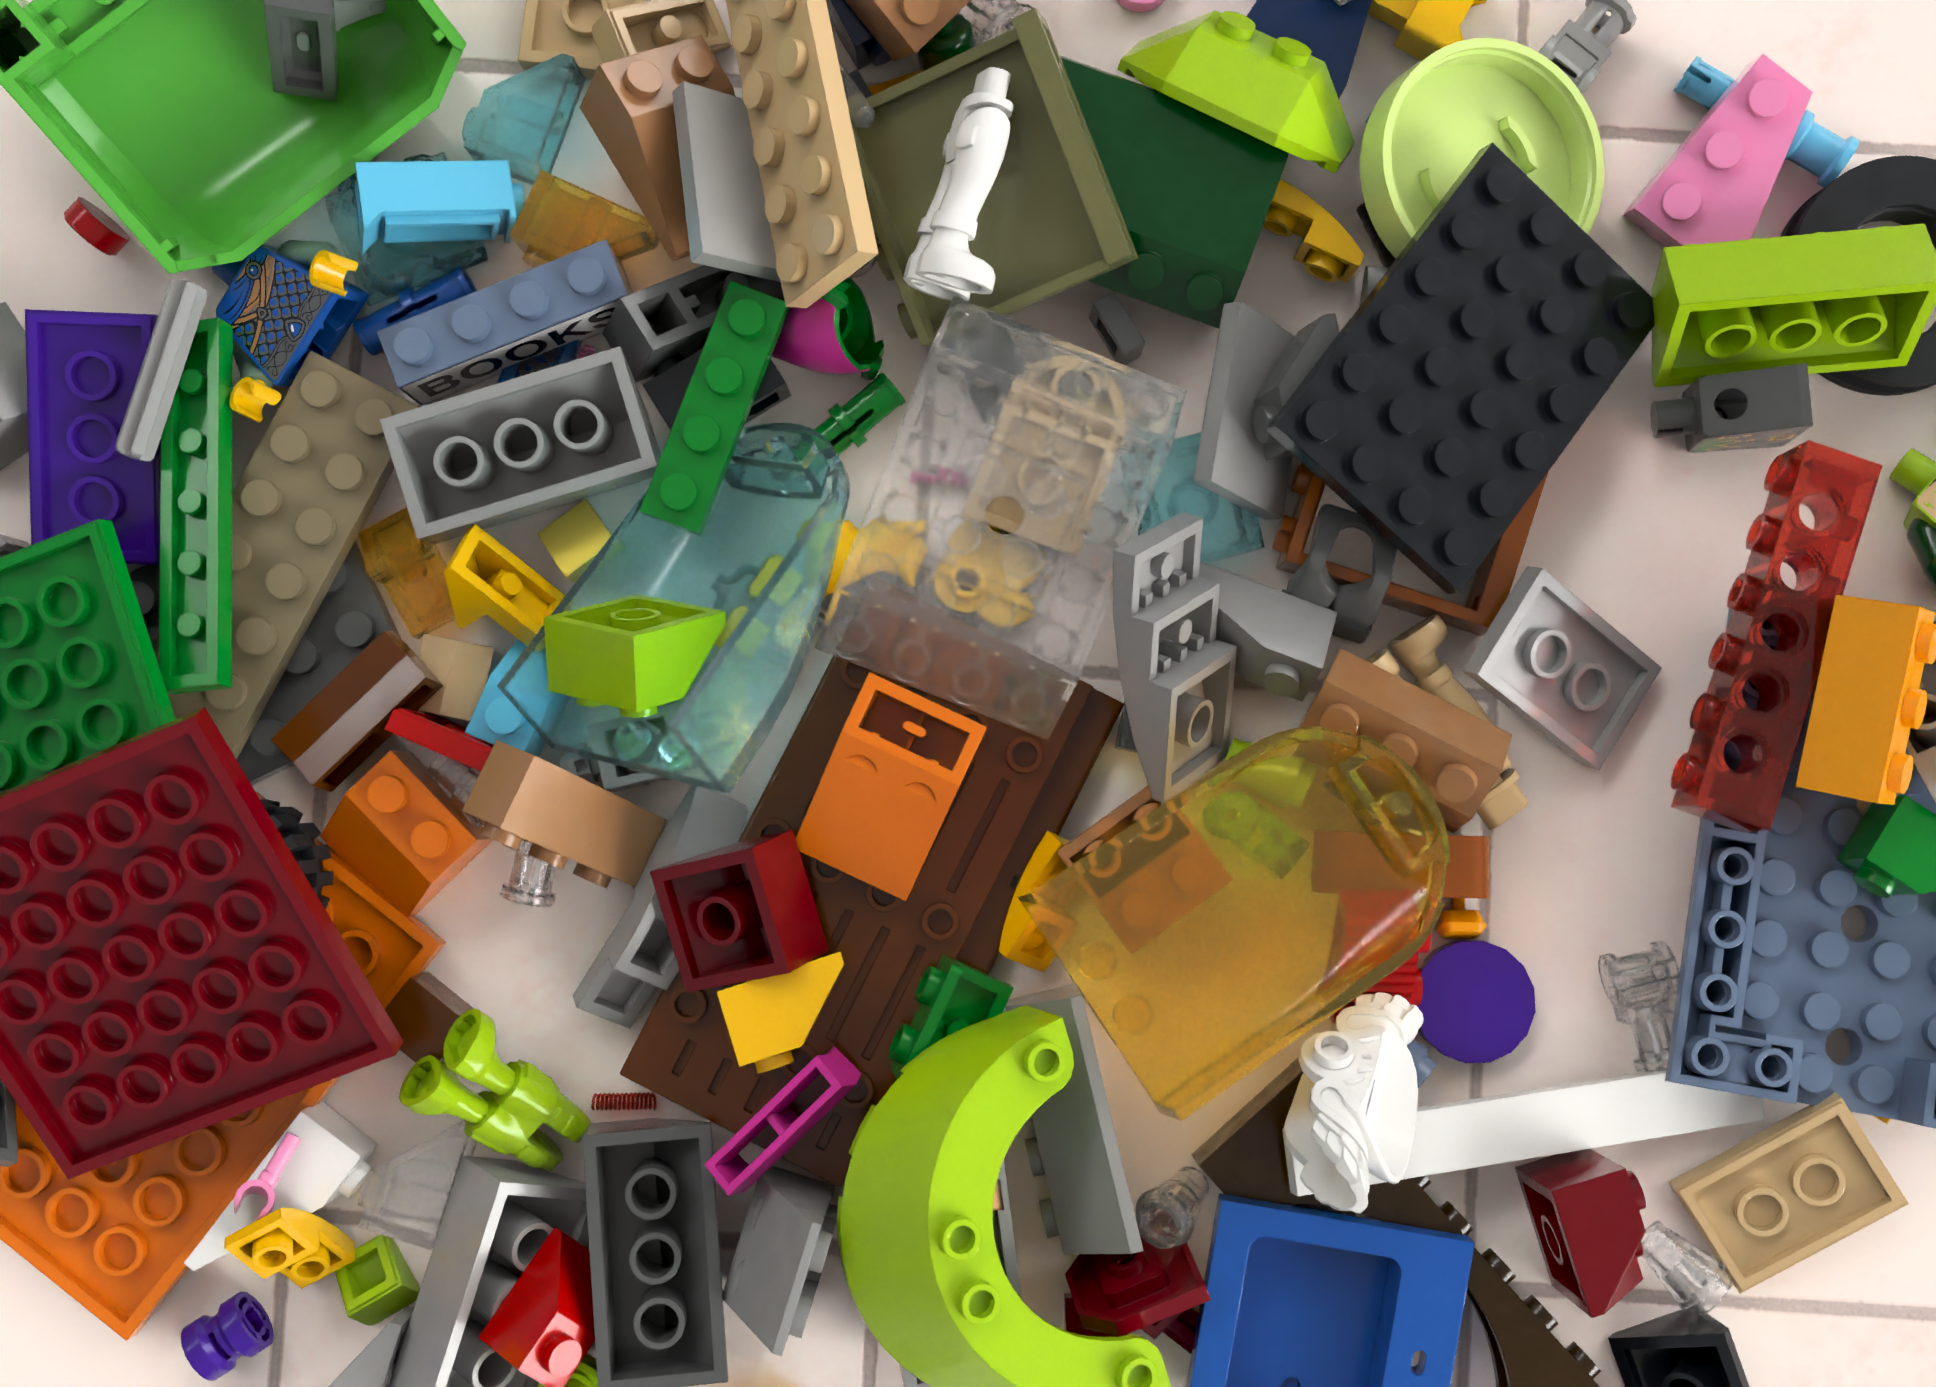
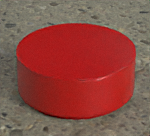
[64,197,130,256]

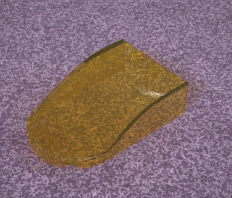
[1018,726,1450,1121]

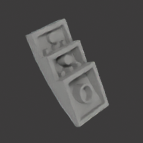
[1113,512,1237,803]

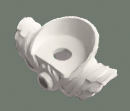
[1283,992,1423,1213]

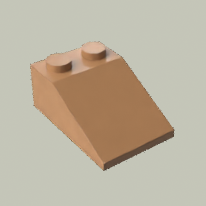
[579,35,735,262]

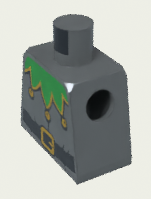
[1650,363,1813,453]

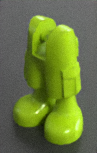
[399,1009,591,1171]

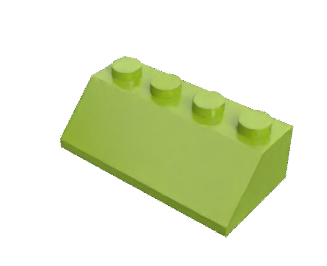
[1651,223,1936,387]

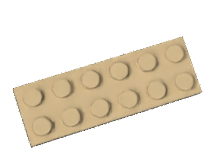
[725,0,878,309]

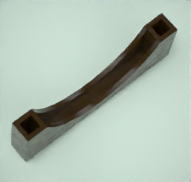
[1191,1057,1601,1387]

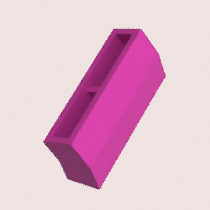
[704,1046,862,1196]

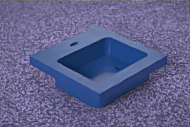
[1186,1193,1475,1387]

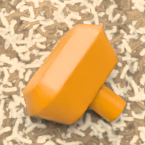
[1436,898,1487,939]

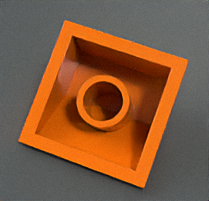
[320,750,493,916]

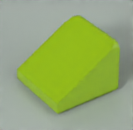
[335,1231,420,1326]

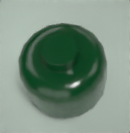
[917,14,976,71]

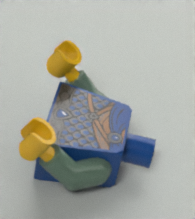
[212,240,370,423]

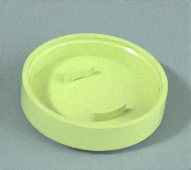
[1360,38,1604,258]

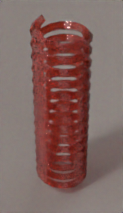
[591,1092,657,1111]

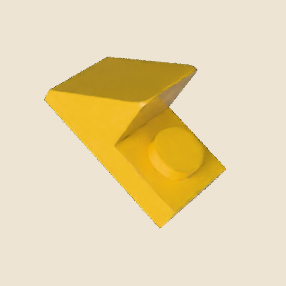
[444,524,570,651]

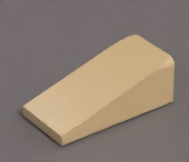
[592,0,732,63]

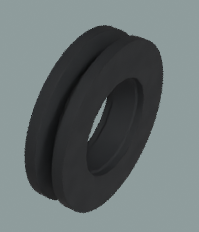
[1780,155,1936,396]

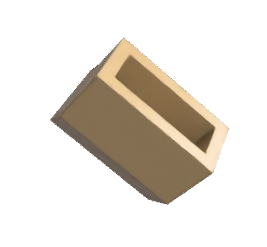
[418,634,494,721]

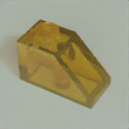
[510,170,659,268]

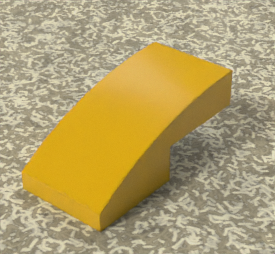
[999,830,1081,972]

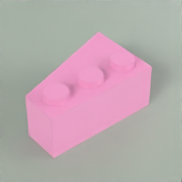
[1623,54,1813,247]

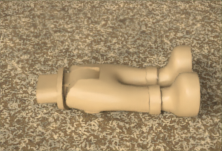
[1365,614,1529,830]

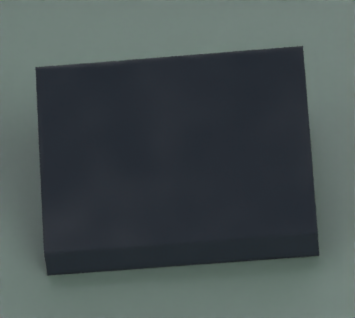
[1608,1305,1750,1387]

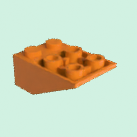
[796,672,987,901]

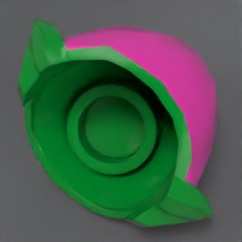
[772,277,884,380]

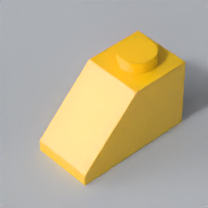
[717,952,845,1074]

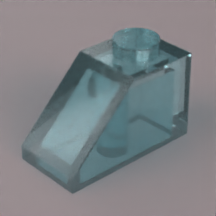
[462,53,585,189]

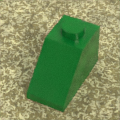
[1836,795,1936,898]

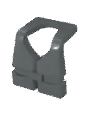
[1282,504,1397,644]

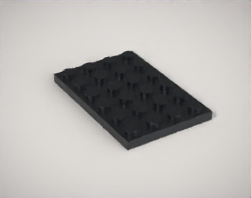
[1266,142,1655,594]

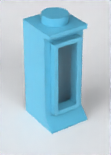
[354,160,525,254]

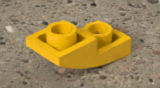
[1263,179,1364,283]
[224,1208,356,1289]

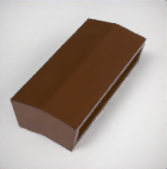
[270,631,443,792]

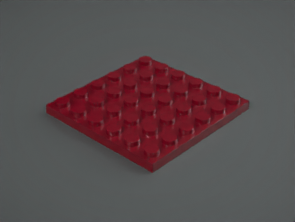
[0,707,404,1179]

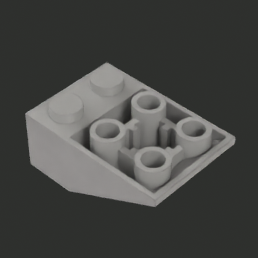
[723,1166,838,1356]

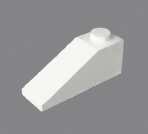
[184,1101,379,1271]

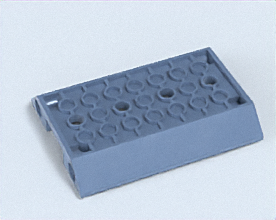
[1665,584,1936,1128]

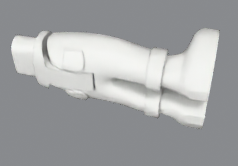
[903,67,1014,302]

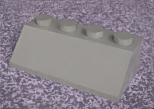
[379,346,661,544]
[1005,984,1143,1254]
[389,1156,589,1387]

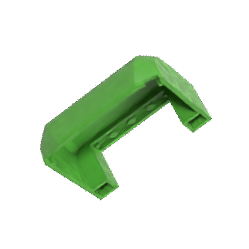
[0,0,467,274]

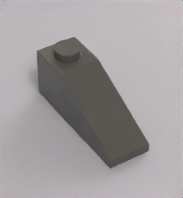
[602,265,784,383]

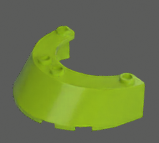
[837,1005,1171,1387]

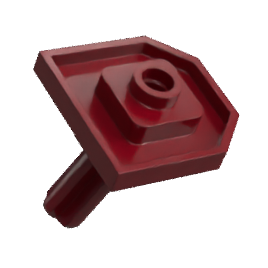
[1065,1209,1211,1354]

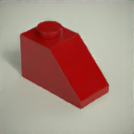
[478,1227,595,1387]

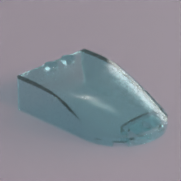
[497,423,850,794]

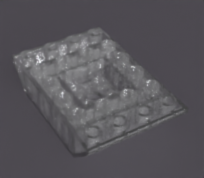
[815,296,1187,740]

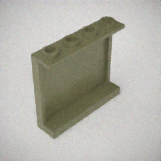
[848,8,1139,347]

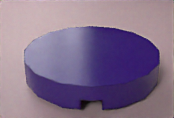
[1417,940,1536,1063]

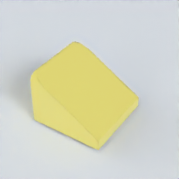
[537,498,622,583]

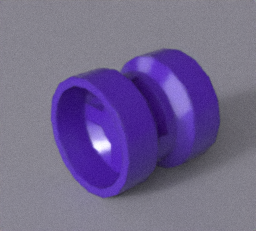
[181,1291,274,1381]

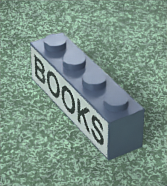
[376,239,634,406]

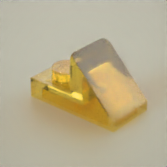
[359,507,455,639]

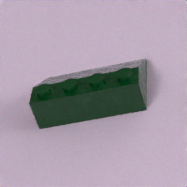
[1060,56,1289,329]

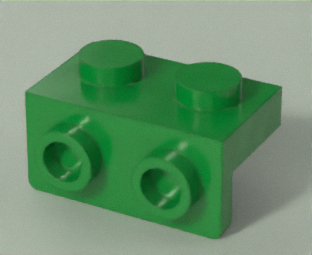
[888,954,1014,1079]

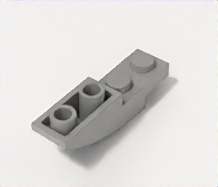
[572,781,749,1029]

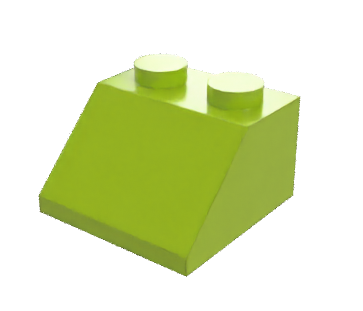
[544,594,726,718]

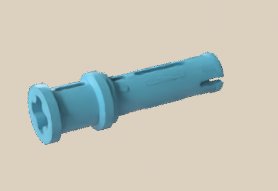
[1673,56,1860,188]

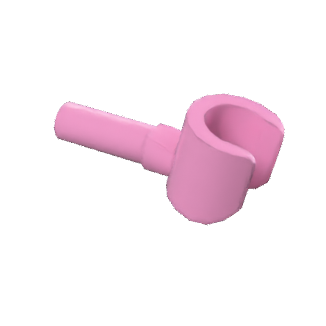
[234,1132,301,1221]

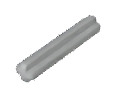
[115,278,208,462]

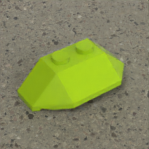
[1117,10,1355,174]

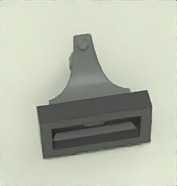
[264,0,386,101]

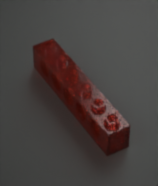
[1671,440,1883,832]

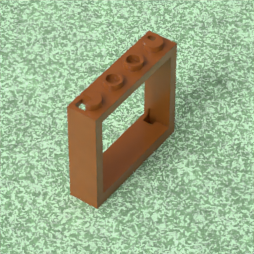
[1272,462,1548,636]

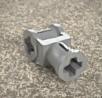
[1538,0,1637,94]

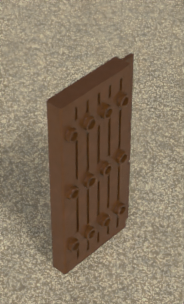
[619,576,1124,1188]

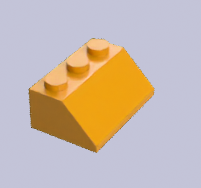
[1795,595,1936,805]

